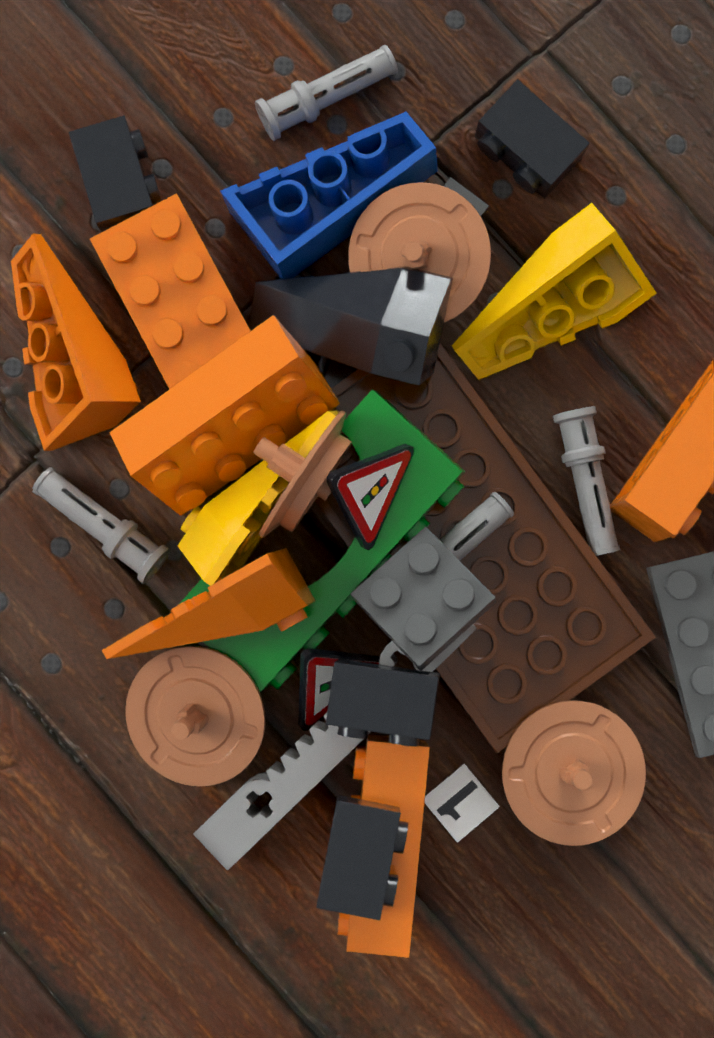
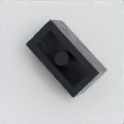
[475,79,590,199]
[69,115,162,232]
[326,659,440,746]
[316,795,408,921]

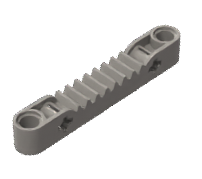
[193,624,476,870]

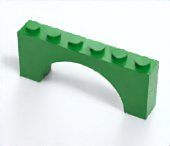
[178,389,465,693]

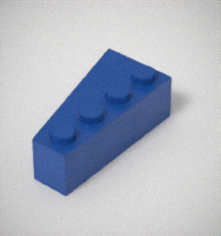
[220,112,438,279]

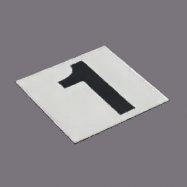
[424,764,500,843]

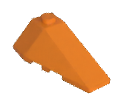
[11,233,141,451]
[102,548,315,659]

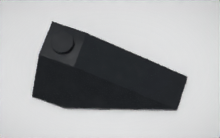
[249,266,453,385]

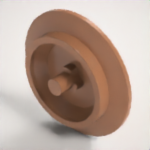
[348,182,491,323]
[253,410,352,538]
[126,646,266,786]
[502,700,646,846]

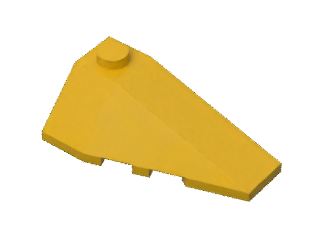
[452,203,657,380]
[177,410,339,586]

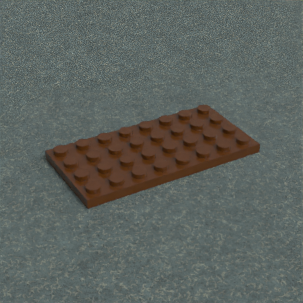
[286,343,656,753]

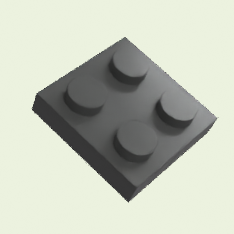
[351,527,496,671]

